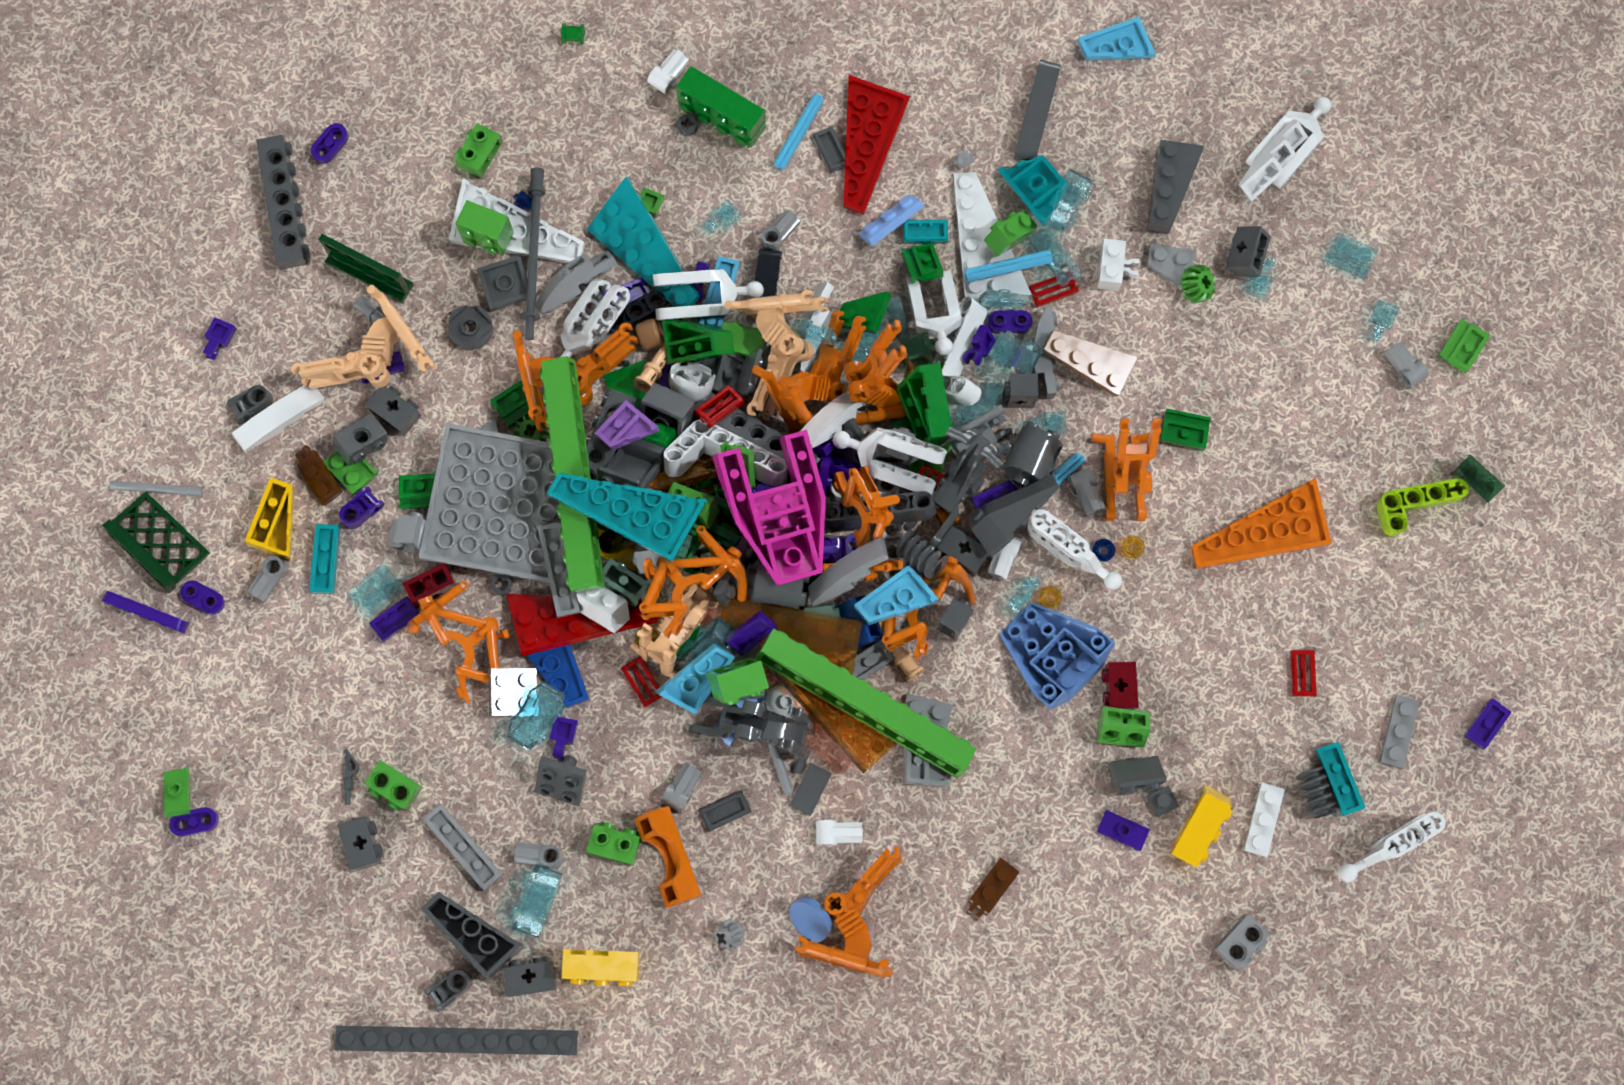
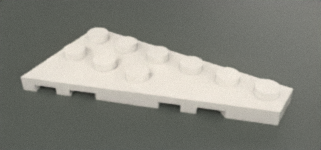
[953,172,1032,300]
[449,178,585,264]

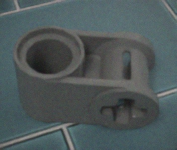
[226,385,274,424]
[425,970,473,1012]

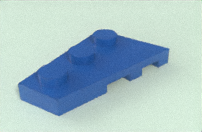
[526,645,590,708]

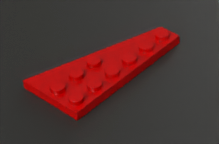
[843,75,910,215]
[506,594,658,656]

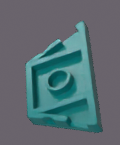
[997,155,1069,226]

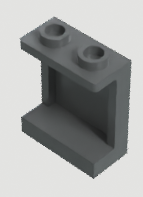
[597,439,665,489]

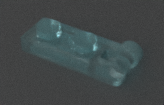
[1029,227,1082,287]

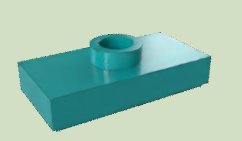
[903,219,948,244]

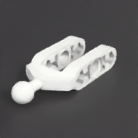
[1245,97,1331,189]
[653,269,764,320]
[906,270,962,355]
[560,278,630,358]
[833,428,947,495]
[1027,509,1122,590]
[1339,812,1445,882]

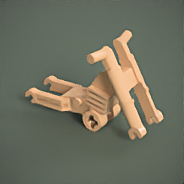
[291,285,436,390]
[724,290,828,421]
[630,566,720,678]

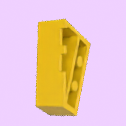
[245,477,295,561]
[1171,784,1233,868]
[561,949,640,987]

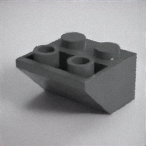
[1108,756,1167,796]

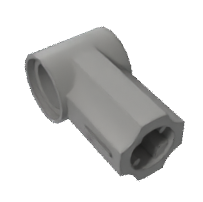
[762,210,800,251]
[1384,342,1429,389]
[1068,468,1106,516]
[247,556,288,602]
[660,762,702,813]
[514,842,564,869]

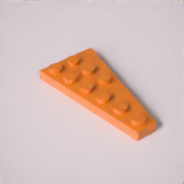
[1191,478,1332,569]

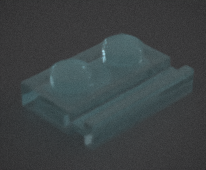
[1323,232,1378,280]
[348,563,405,619]

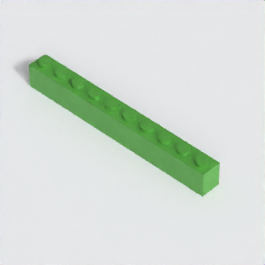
[540,356,605,593]
[755,629,977,778]

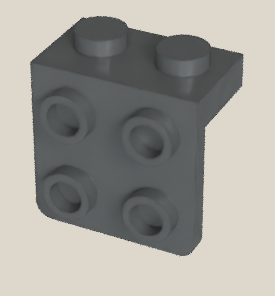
[711,348,763,399]

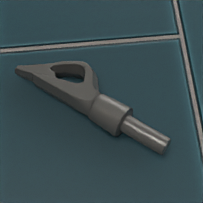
[343,749,360,805]

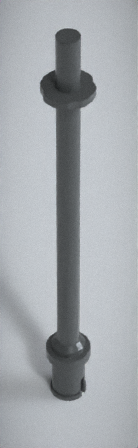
[520,167,545,340]

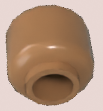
[633,318,664,351]

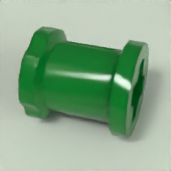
[561,23,585,44]

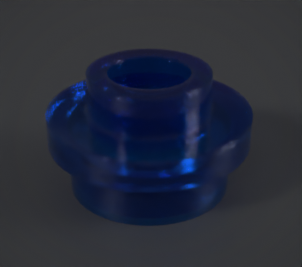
[513,191,532,211]
[1092,539,1115,562]

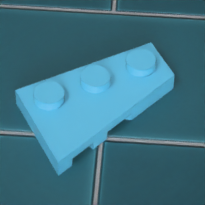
[1078,17,1156,60]
[854,564,939,625]
[656,644,735,715]

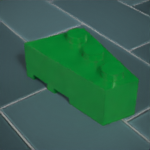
[662,319,735,365]
[895,363,952,446]

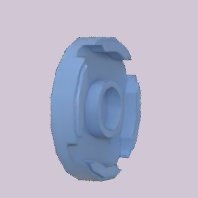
[789,897,832,942]

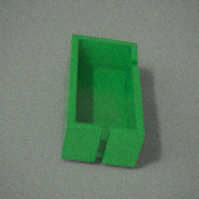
[676,66,766,148]

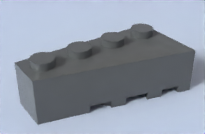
[1147,140,1204,234]
[421,892,523,982]

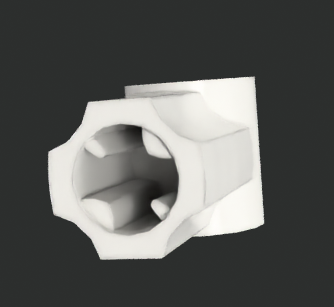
[647,49,689,95]
[987,537,1022,581]
[816,820,863,846]

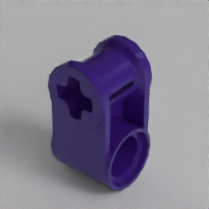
[339,487,384,529]

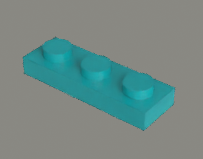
[309,524,341,594]
[1315,741,1366,816]

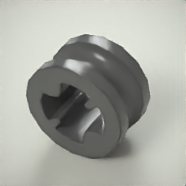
[678,114,697,136]
[491,574,513,596]

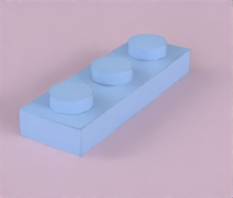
[858,194,924,246]

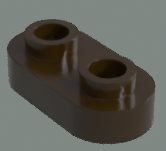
[599,529,638,554]

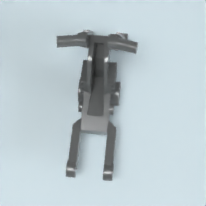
[902,424,1013,550]
[688,696,817,774]

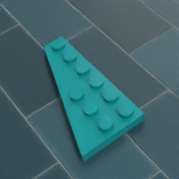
[587,176,700,307]
[547,473,707,563]

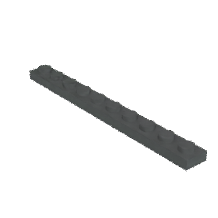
[334,1026,578,1055]

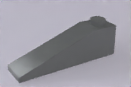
[968,475,1059,557]

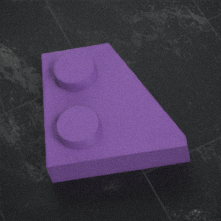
[594,400,660,450]

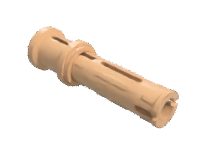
[633,342,667,393]
[879,620,925,682]

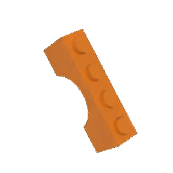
[634,806,702,909]

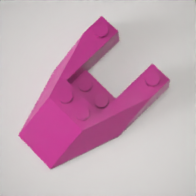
[712,430,826,586]

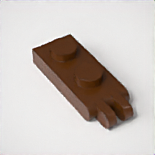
[295,445,343,506]
[966,858,1020,921]

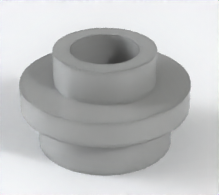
[953,150,975,169]

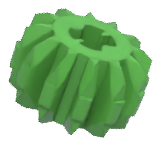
[1179,264,1216,303]
[512,415,550,442]

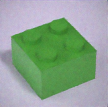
[455,200,514,256]
[706,657,769,705]

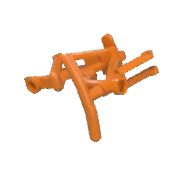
[822,466,903,582]
[639,525,747,639]
[882,556,976,661]
[407,581,509,703]

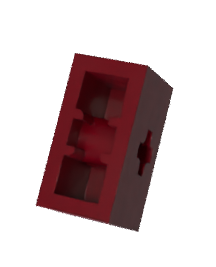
[402,563,457,608]
[1101,661,1139,710]

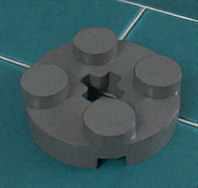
[448,305,494,351]

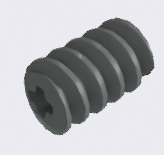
[896,530,948,579]
[1295,767,1337,819]

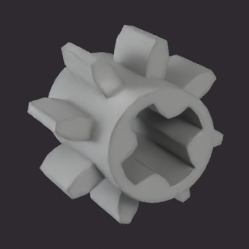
[715,918,745,951]

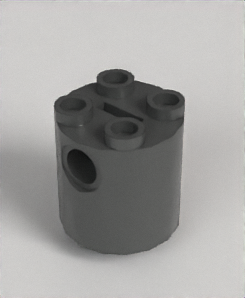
[1002,421,1063,488]
[747,559,810,610]

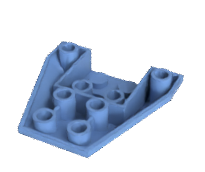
[999,602,1115,709]

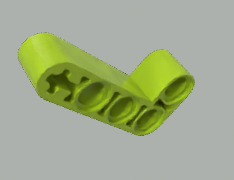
[1376,478,1469,537]

